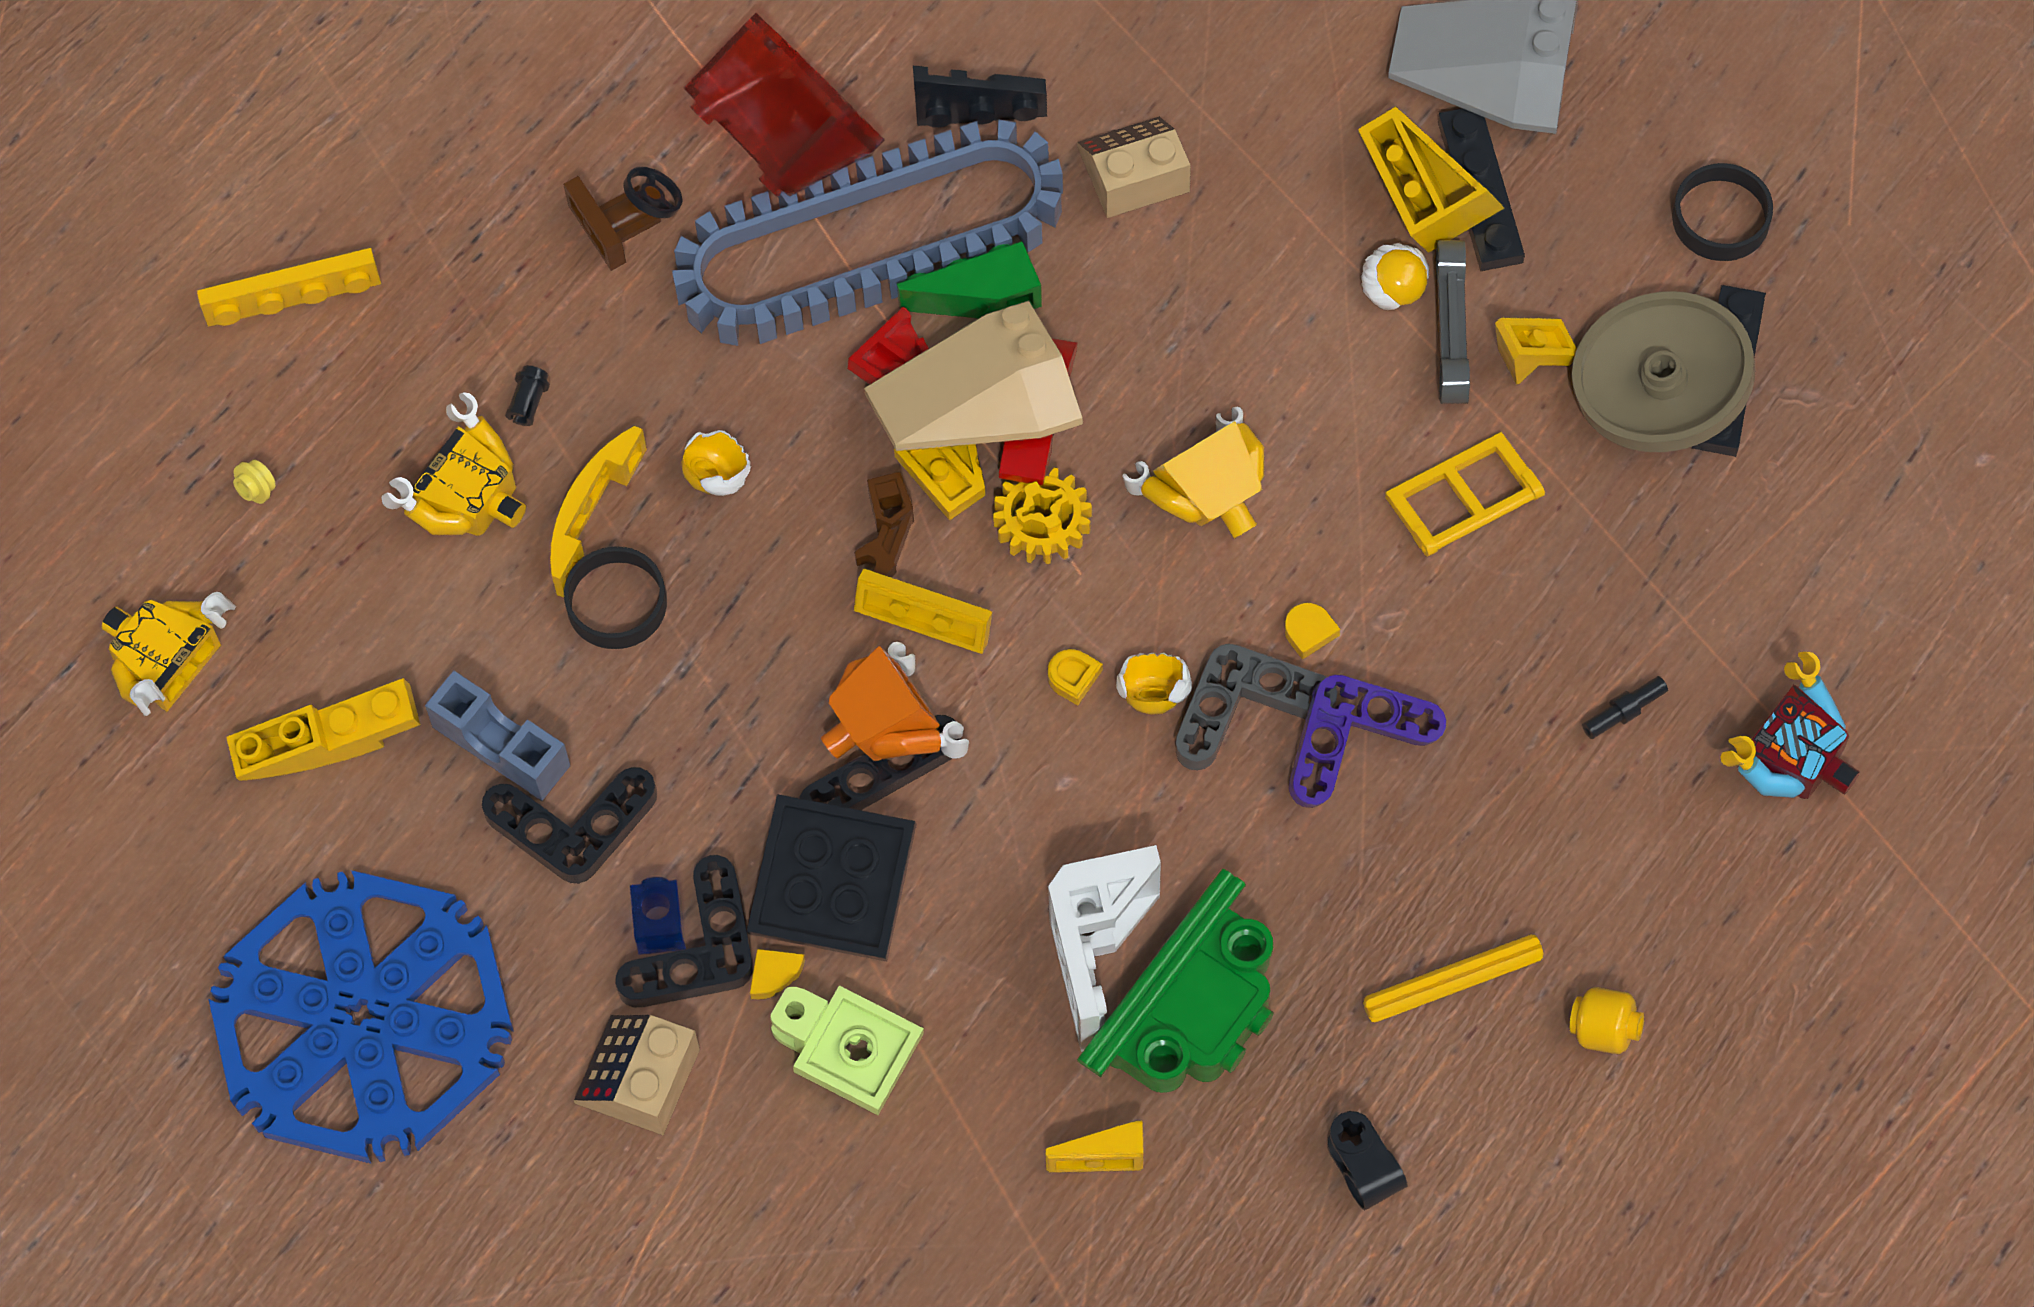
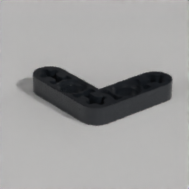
[482,767,657,884]
[615,855,753,1008]

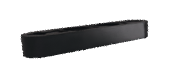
[799,715,962,810]

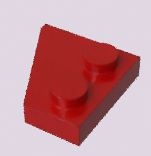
[847,307,929,384]

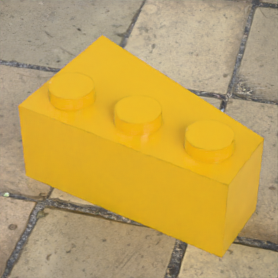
[1358,107,1504,253]

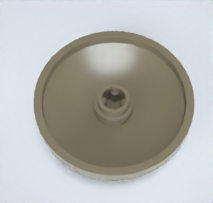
[1572,291,1756,452]

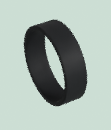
[1672,163,1773,261]
[564,546,667,649]

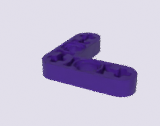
[1289,675,1446,808]

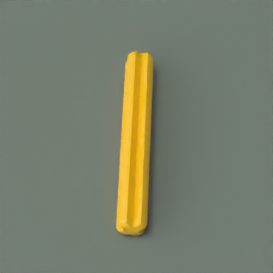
[1363,934,1544,1022]

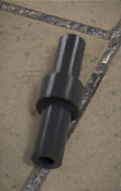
[1582,676,1668,739]

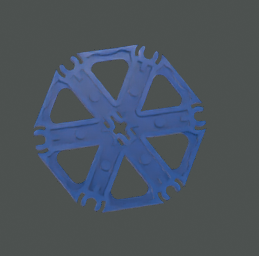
[209,870,514,1164]

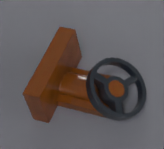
[563,167,683,271]

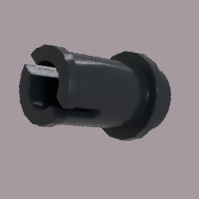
[505,365,550,426]

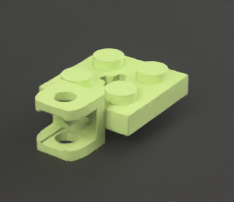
[771,986,924,1115]

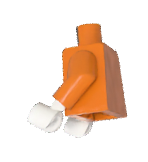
[821,642,969,761]

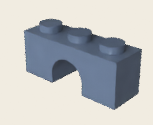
[425,671,570,801]

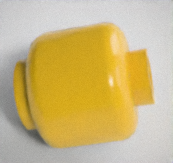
[1570,987,1644,1054]

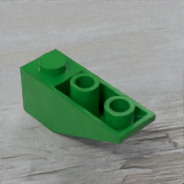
[897,241,1042,319]

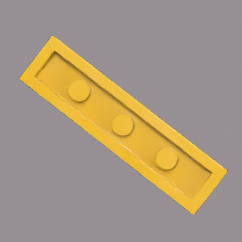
[197,248,381,327]

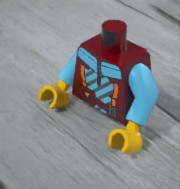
[1721,652,1860,799]

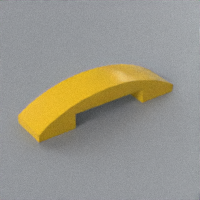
[550,426,647,598]

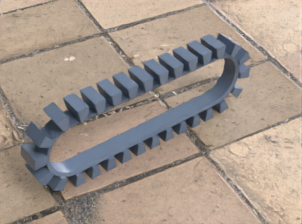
[672,120,1063,346]

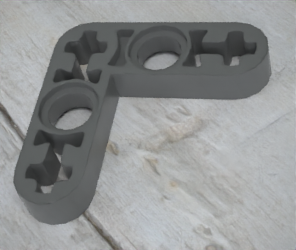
[1175,644,1337,770]

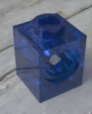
[630,877,686,955]

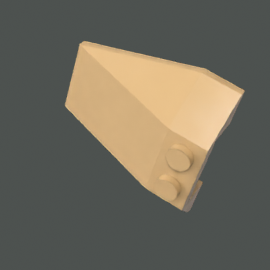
[864,301,1083,451]

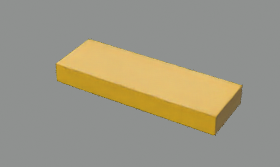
[854,569,993,654]

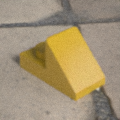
[1495,318,1577,385]

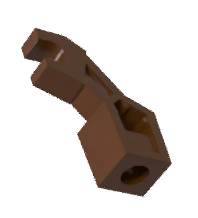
[854,472,914,578]

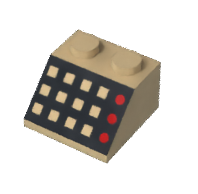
[1077,116,1190,218]
[574,1015,700,1135]

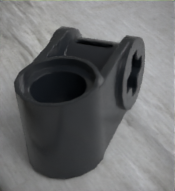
[1327,1111,1408,1211]

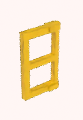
[1385,432,1545,557]

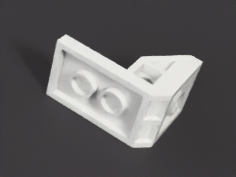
[1048,845,1161,1052]

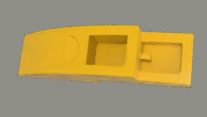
[226,678,420,781]

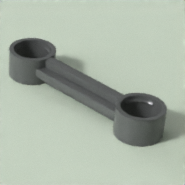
[1436,240,1470,404]

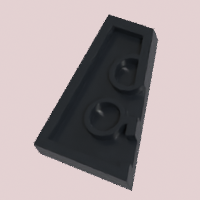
[913,65,1047,128]

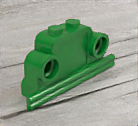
[1077,869,1274,1093]

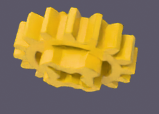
[993,467,1092,564]

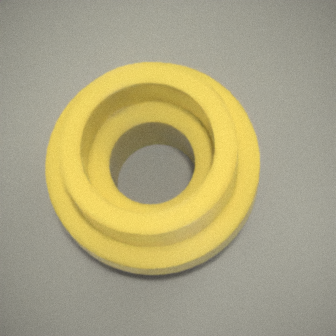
[233,460,276,504]

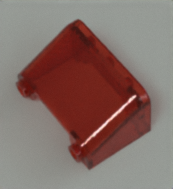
[684,13,885,197]

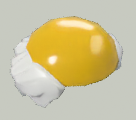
[1361,243,1429,310]
[681,430,751,496]
[1116,653,1192,715]

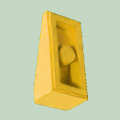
[1046,1121,1143,1173]

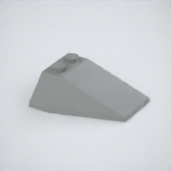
[1388,0,1579,134]

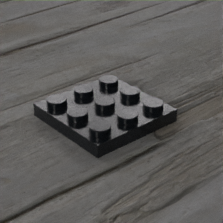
[747,794,917,962]

